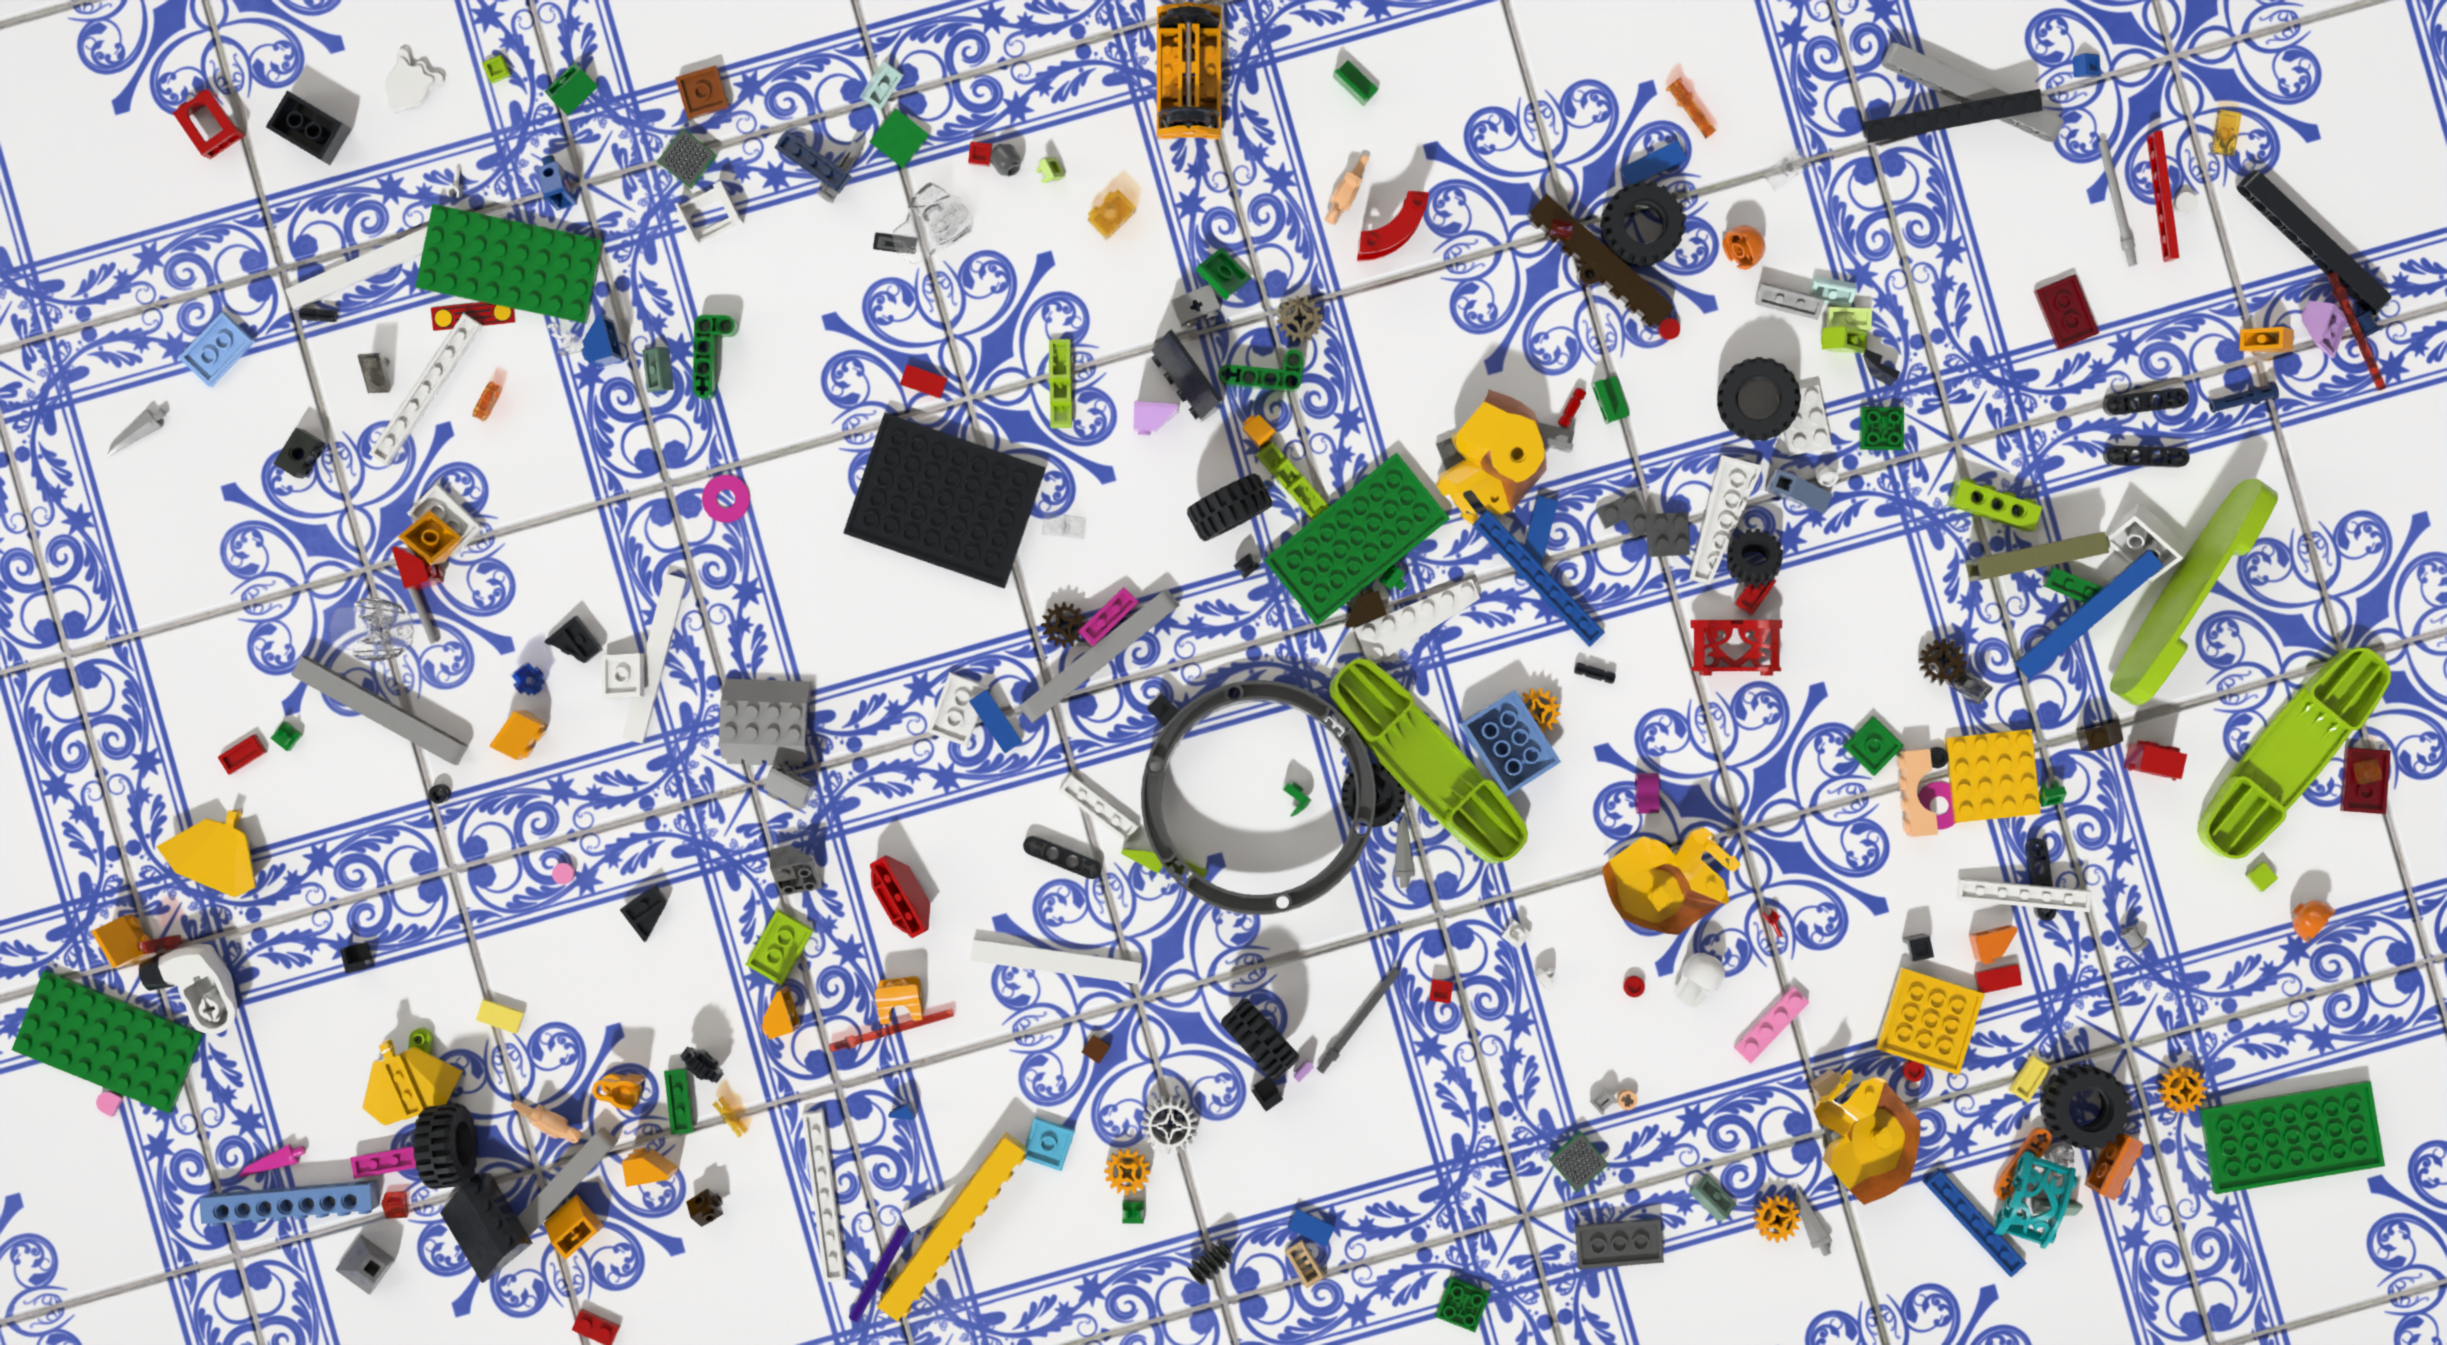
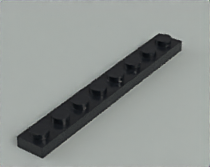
[1864,89,2043,143]

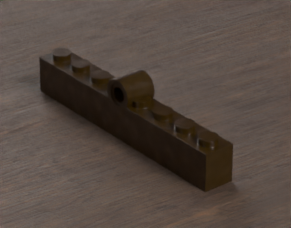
[1527,193,1674,329]

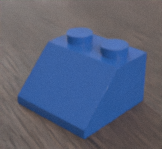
[581,314,624,368]

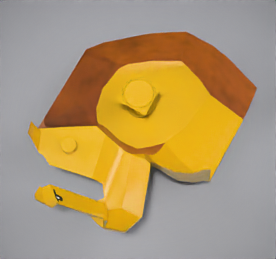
[1436,389,1547,524]
[1602,827,1741,935]
[1813,1070,1921,1205]

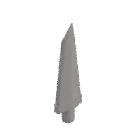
[107,408,167,457]
[1394,813,1415,888]
[1795,1186,1832,1256]

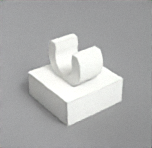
[1501,919,1531,950]

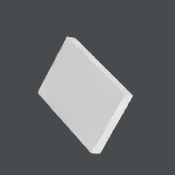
[407,483,484,558]
[927,672,990,747]

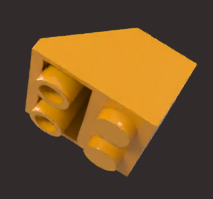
[544,1194,604,1260]

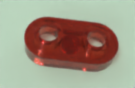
[137,934,182,954]

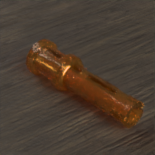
[1665,77,1717,139]

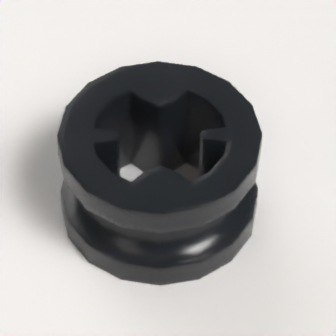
[429,784,451,804]

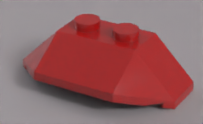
[870,855,930,938]

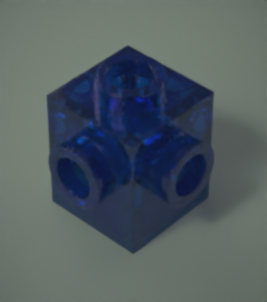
[510,662,545,696]

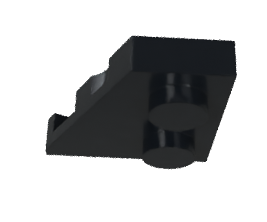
[544,616,603,663]
[620,884,668,942]

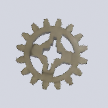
[1277,296,1323,343]

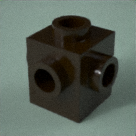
[686,1188,723,1227]

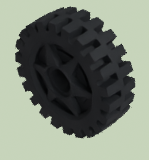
[1341,764,1405,827]

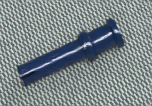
[2209,381,2279,413]

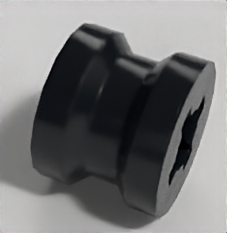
[1234,553,1260,579]

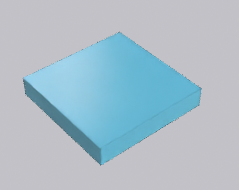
[1025,1116,1075,1171]

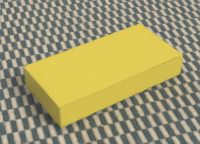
[476,999,525,1034]
[2008,1055,2051,1103]

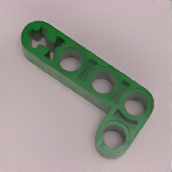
[693,315,739,401]
[1218,349,1304,392]

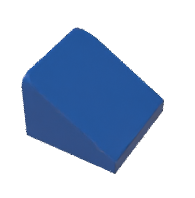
[2073,53,2101,78]
[888,1102,916,1120]

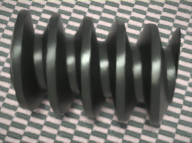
[1187,1238,1234,1285]

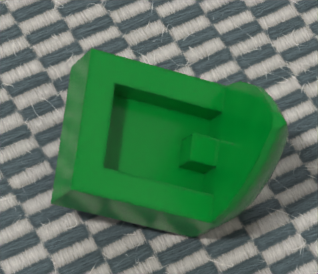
[1283,782,1312,817]

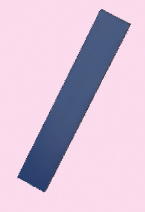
[1923,1168,2027,1278]

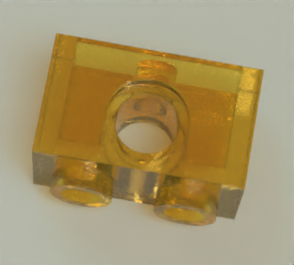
[1087,189,1136,241]

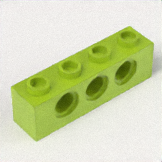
[1947,478,2043,532]

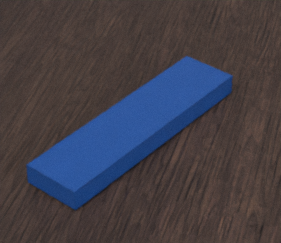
[1516,496,1558,581]

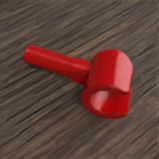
[1762,908,1783,938]

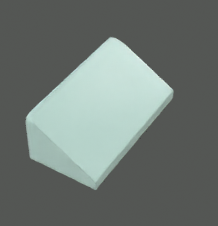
[860,62,904,111]
[1810,276,1857,308]

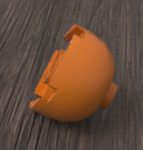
[1722,225,1766,270]
[2292,900,2336,943]

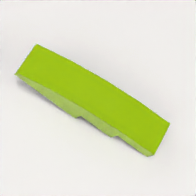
[1049,339,1072,428]
[1255,441,1329,520]
[1121,848,1208,878]

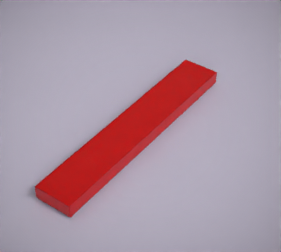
[2146,130,2180,262]

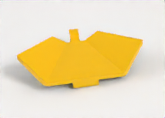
[156,809,257,897]
[362,1039,463,1126]

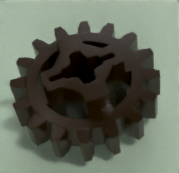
[1041,602,1086,648]
[1918,639,1967,686]

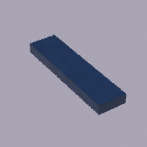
[774,130,852,194]

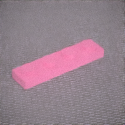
[1734,986,1809,1063]

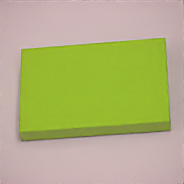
[745,909,815,986]

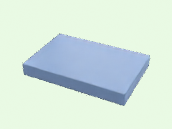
[178,311,256,388]

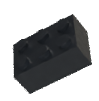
[266,90,352,165]

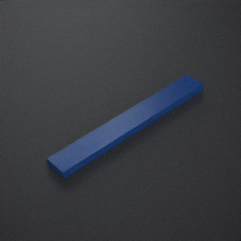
[1472,510,1605,647]
[2014,549,2164,680]

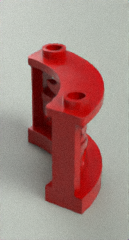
[1357,191,1429,261]
[1690,620,1782,676]

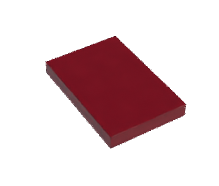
[2034,274,2099,350]
[2340,747,2391,814]

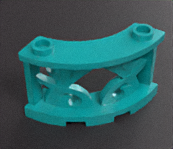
[1994,1151,2078,1249]

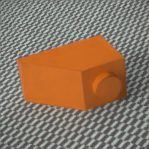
[1969,925,2018,964]

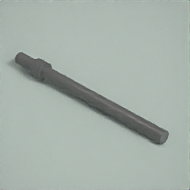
[1317,967,1401,1073]

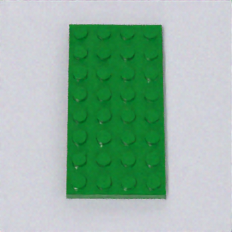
[415,204,604,324]
[1264,452,1450,626]
[12,970,204,1114]
[2199,1080,2385,1194]

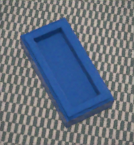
[1288,1208,1335,1246]

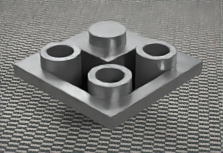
[770,846,823,896]
[335,1235,396,1295]

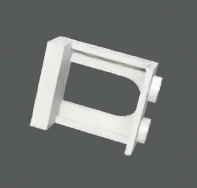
[675,181,743,246]

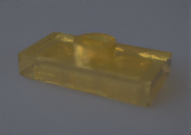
[2211,110,2242,157]

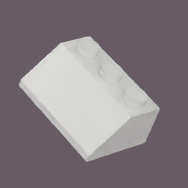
[2107,503,2188,582]

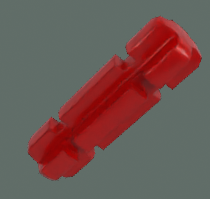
[1558,388,1586,428]

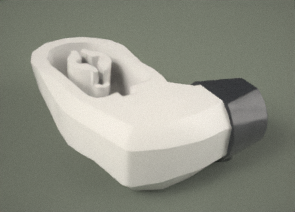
[139,944,237,1034]

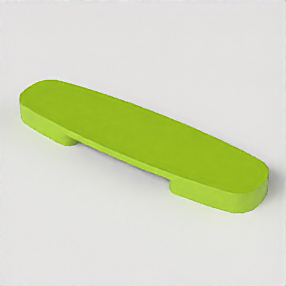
[2110,479,2278,706]
[2197,647,2391,859]
[1329,658,1528,864]

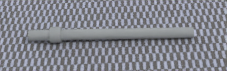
[2098,140,2137,267]

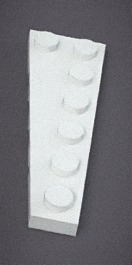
[1688,455,1763,585]
[1354,579,1480,664]

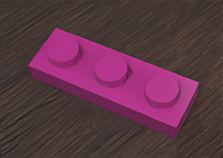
[1078,587,1138,647]
[350,1146,416,1179]

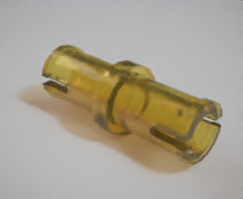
[712,1096,749,1138]

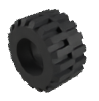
[1726,529,1783,588]

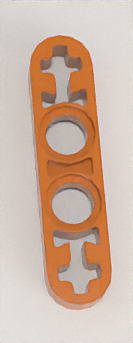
[1993,1127,2052,1201]

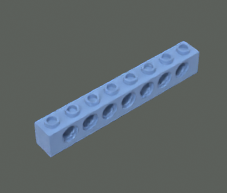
[199,1180,379,1227]

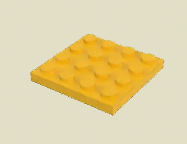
[1944,729,2041,823]
[1876,967,1985,1075]

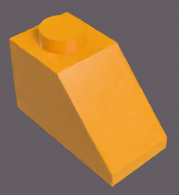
[2239,327,2294,353]
[1242,414,1276,449]

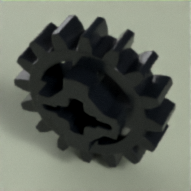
[680,1046,724,1083]

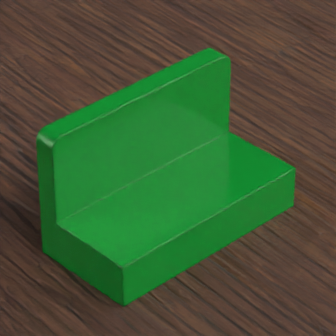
[1333,60,1379,107]
[544,62,598,115]
[1591,376,1630,424]

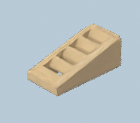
[1284,1240,1326,1289]

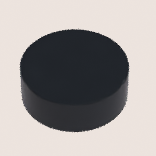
[1930,747,1948,768]

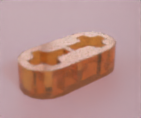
[472,381,502,422]

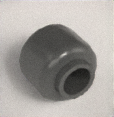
[990,144,1022,177]

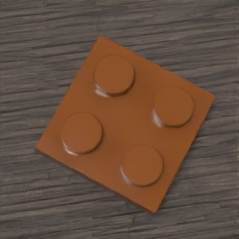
[675,65,730,120]

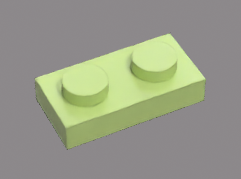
[1827,307,1872,331]

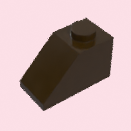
[1344,588,1387,629]
[2076,720,2124,751]

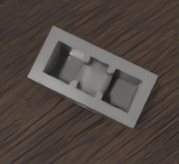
[1171,284,1220,328]

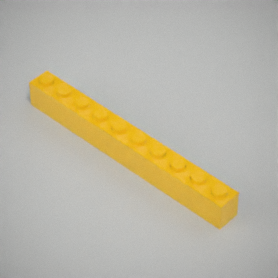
[877,1132,1027,1322]

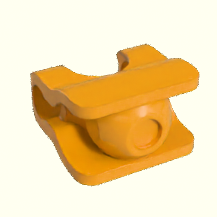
[875,976,924,1024]
[592,1073,645,1110]

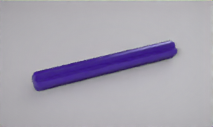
[849,1225,909,1322]

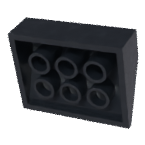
[1151,329,1222,422]
[440,1173,533,1283]

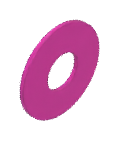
[702,475,750,523]
[1917,782,1955,830]

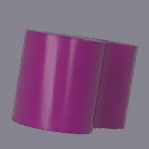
[1635,773,1660,814]

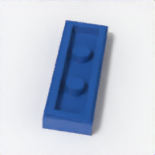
[1619,140,1687,185]
[969,689,1022,753]

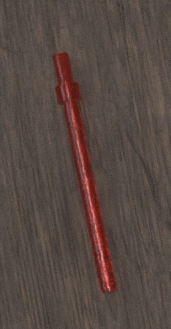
[2327,271,2386,391]
[829,1008,954,1052]

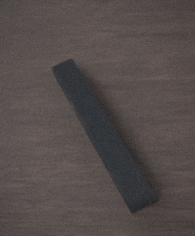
[2236,169,2392,315]

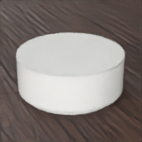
[2173,192,2197,215]

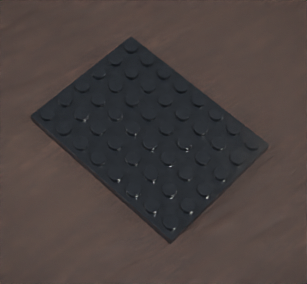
[843,412,1046,589]

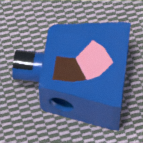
[537,155,577,211]

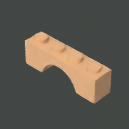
[1896,749,1938,837]

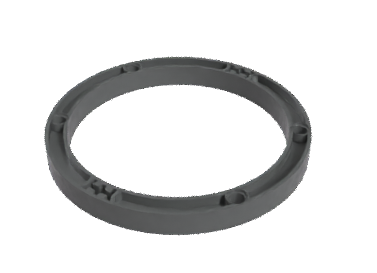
[1141,680,1376,915]

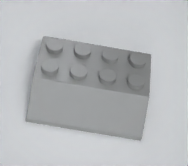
[719,679,811,767]

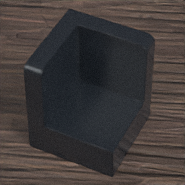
[1147,693,1180,726]
[1902,933,1934,962]
[340,942,374,974]
[1251,1076,1283,1112]

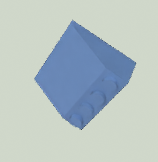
[1458,690,1561,797]

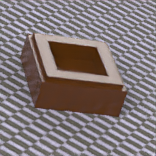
[1081,1034,1111,1064]

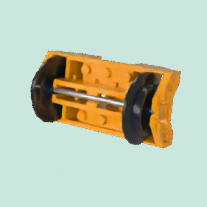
[1157,2,1221,140]

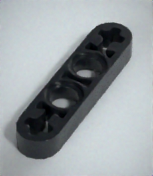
[2103,388,2189,416]
[2103,446,2190,468]
[1023,836,1102,879]
[2025,838,2057,921]

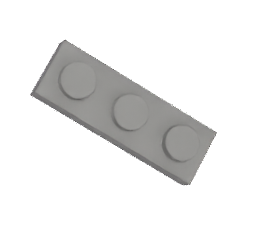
[1755,282,1825,320]

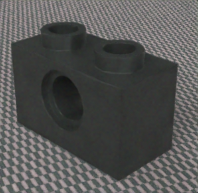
[273,428,325,479]

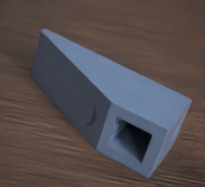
[1765,469,1832,514]

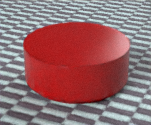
[1658,318,1680,340]
[1622,975,1645,997]
[1902,1060,1925,1082]

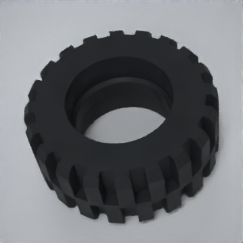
[1600,181,1686,267]
[1717,357,1801,441]
[1187,473,1272,541]
[1221,999,1300,1080]
[2040,1064,2131,1150]
[413,1103,478,1189]

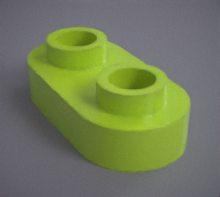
[408,1027,433,1055]

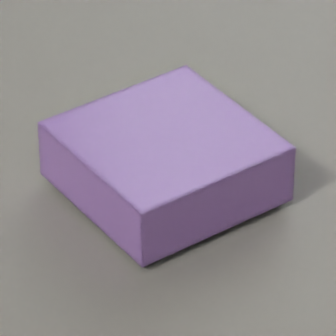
[1293,1059,1314,1082]

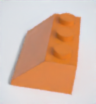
[2084,1133,2144,1201]

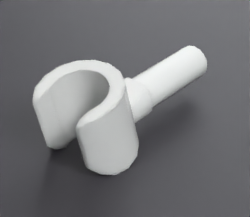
[447,168,463,198]

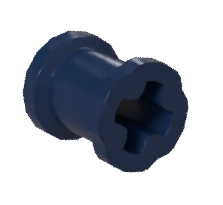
[2352,310,2381,338]

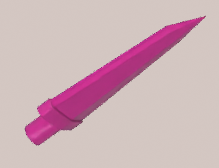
[238,1144,306,1178]

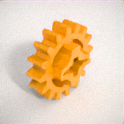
[1522,688,1561,733]
[2157,1066,2207,1114]
[1104,1147,1151,1195]
[1753,1194,1801,1243]

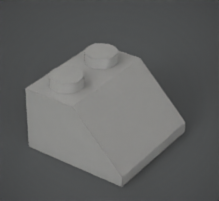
[764,766,817,810]

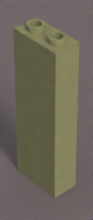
[1965,532,2110,582]

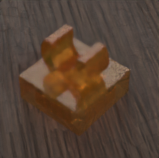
[2353,758,2382,785]

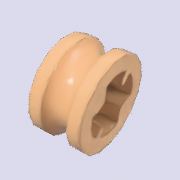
[1617,1089,1637,1110]

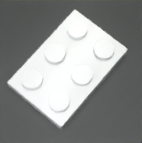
[1775,385,1832,457]

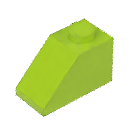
[1821,326,1868,353]

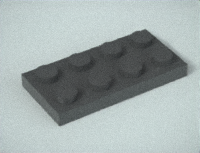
[1574,1218,1664,1270]

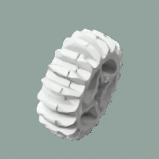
[1141,1095,1199,1154]

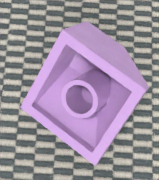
[2301,301,2349,358]
[1133,401,1178,436]

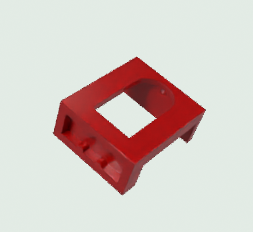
[173,89,245,160]

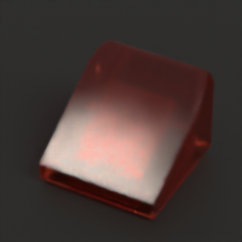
[1549,219,1574,239]
[381,1191,408,1219]

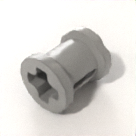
[2120,925,2149,953]
[1590,1087,1618,1115]

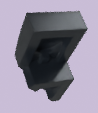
[1863,349,1900,386]

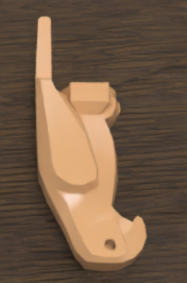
[1325,154,1369,225]
[511,1100,583,1143]

